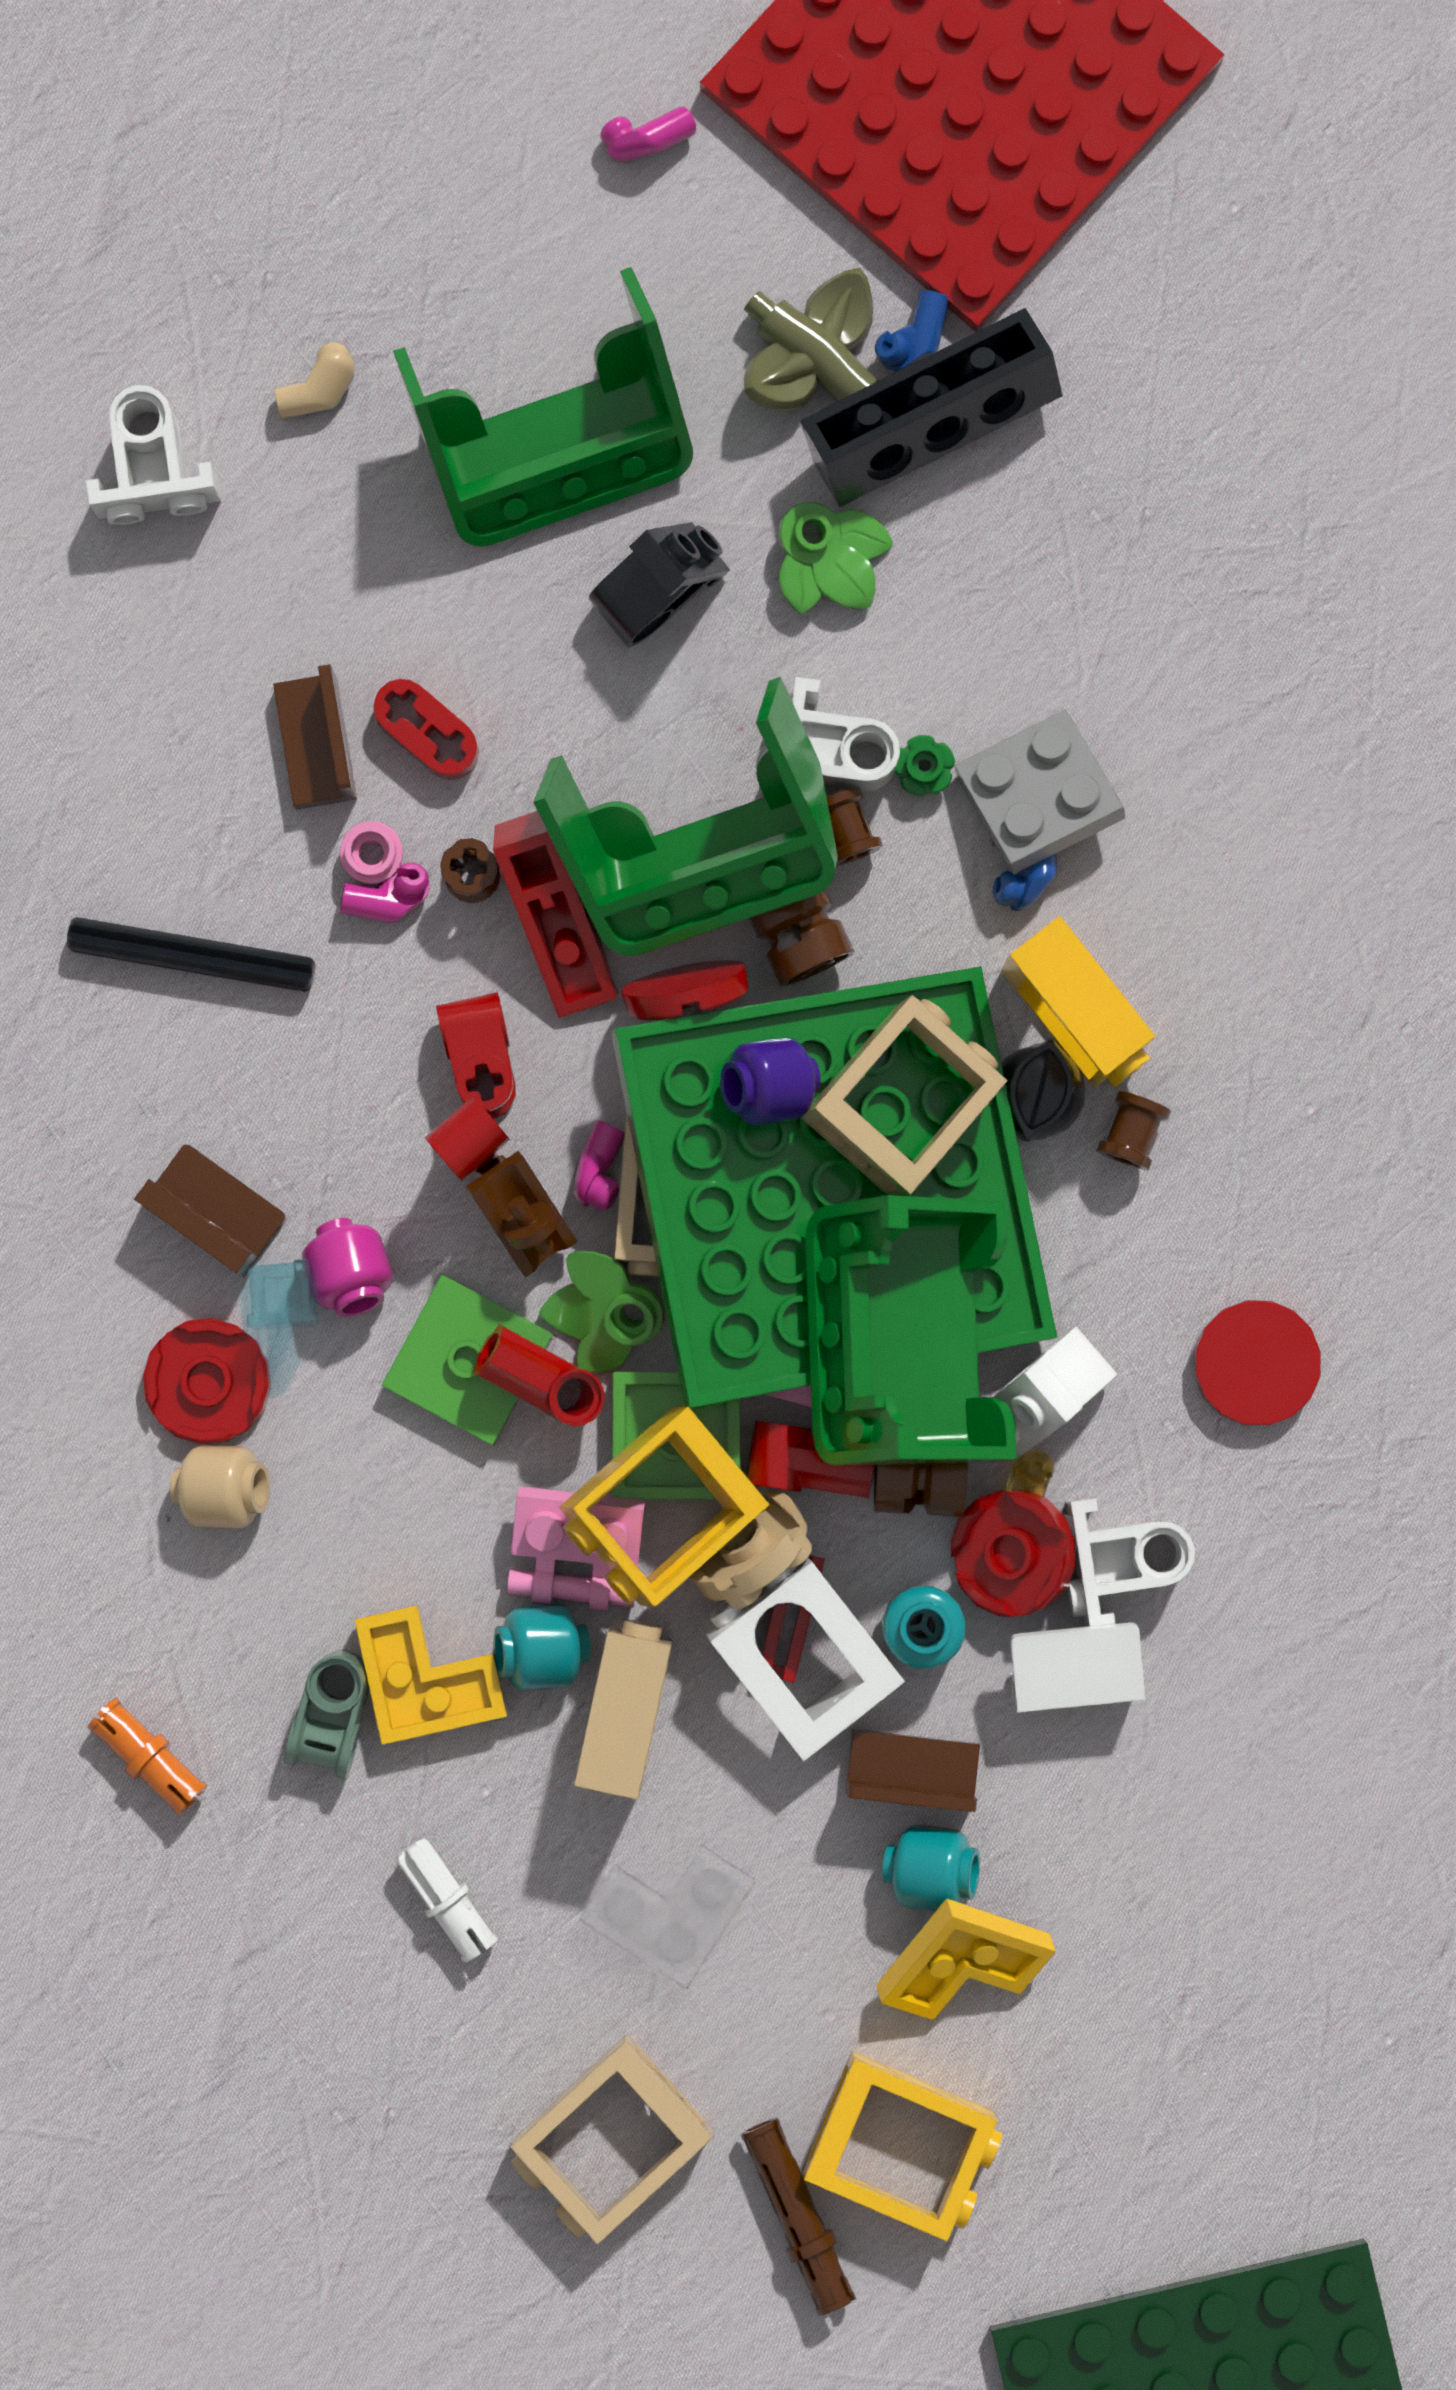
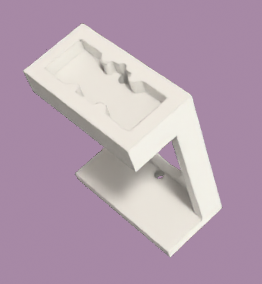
[704,1557,905,1761]

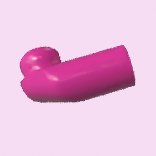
[600,106,696,162]
[574,1120,625,1211]

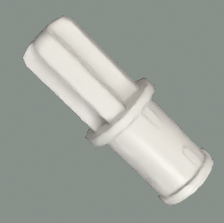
[397,1838,498,1963]

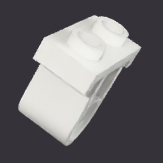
[86,385,221,525]
[789,677,900,792]
[992,1326,1118,1461]
[1065,1498,1195,1627]

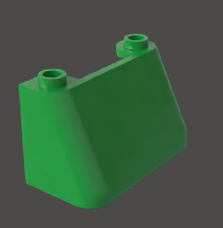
[805,1195,1017,1465]

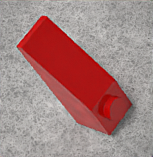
[493,811,618,1018]

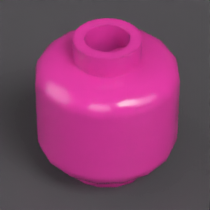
[302,1218,393,1317]

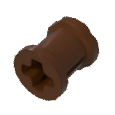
[827,787,883,867]
[440,838,500,903]
[1096,1091,1171,1171]

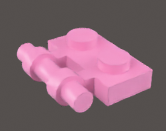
[507,1486,645,1612]

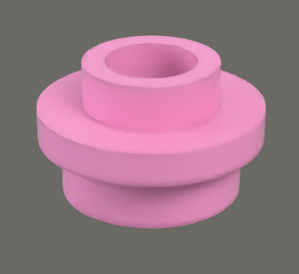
[340,821,403,885]

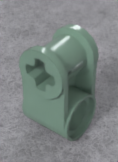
[284,1650,369,1779]

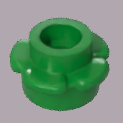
[894,735,955,797]

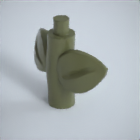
[744,268,879,412]

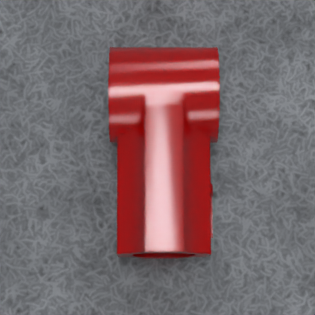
[424,1096,510,1181]
[473,1324,605,1426]
[746,1421,875,1498]

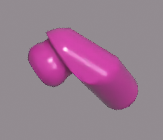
[339,862,430,923]

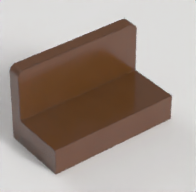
[273,664,357,810]
[134,1144,286,1277]
[846,1729,980,1812]

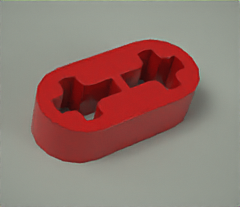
[373,679,479,780]

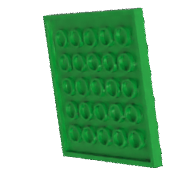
[611,966,1057,1409]

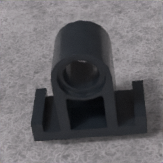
[588,522,730,648]

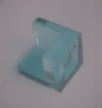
[247,1259,318,1330]

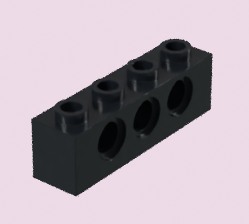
[800,308,1063,508]

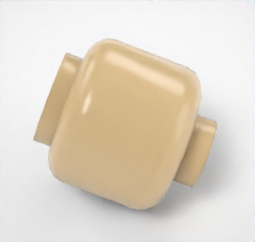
[170,1446,270,1529]

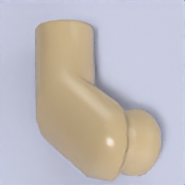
[274,342,355,419]

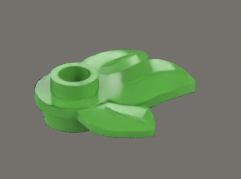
[778,502,893,614]
[539,1251,665,1372]

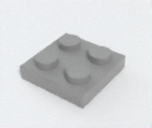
[954,709,1125,875]

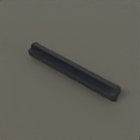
[67,917,315,992]

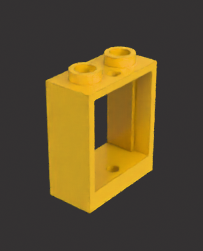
[1001,916,1156,1089]
[558,1406,769,1607]
[803,2050,1003,2242]

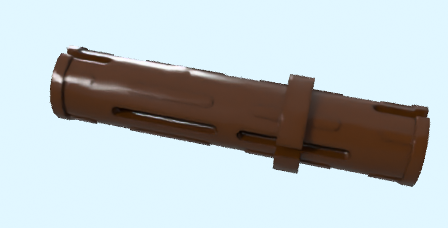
[740,2117,856,2315]

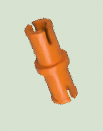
[87,1698,208,1816]

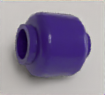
[720,1038,821,1125]

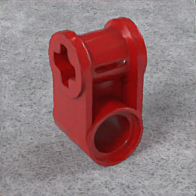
[436,992,516,1119]

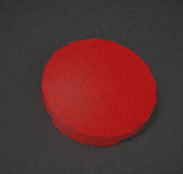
[621,960,749,1020]
[1194,1300,1321,1425]
[143,1318,271,1444]
[950,1490,1076,1617]

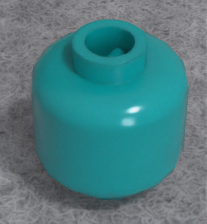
[882,1586,966,1669]
[493,1604,591,1692]
[882,1825,980,1912]

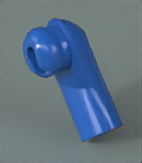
[875,290,948,371]
[993,853,1057,911]

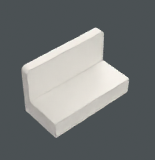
[1010,1622,1145,1713]

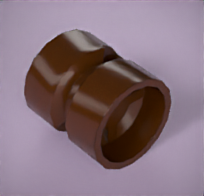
[749,890,855,987]
[874,1462,968,1517]

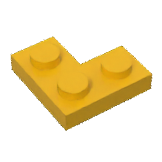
[354,1605,508,1745]
[876,1898,1056,2020]

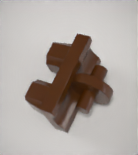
[465,1151,578,1278]

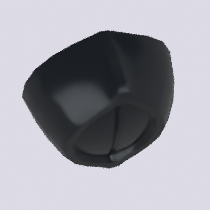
[1001,1038,1085,1142]

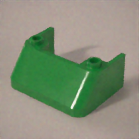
[393,267,693,546]
[533,677,838,956]

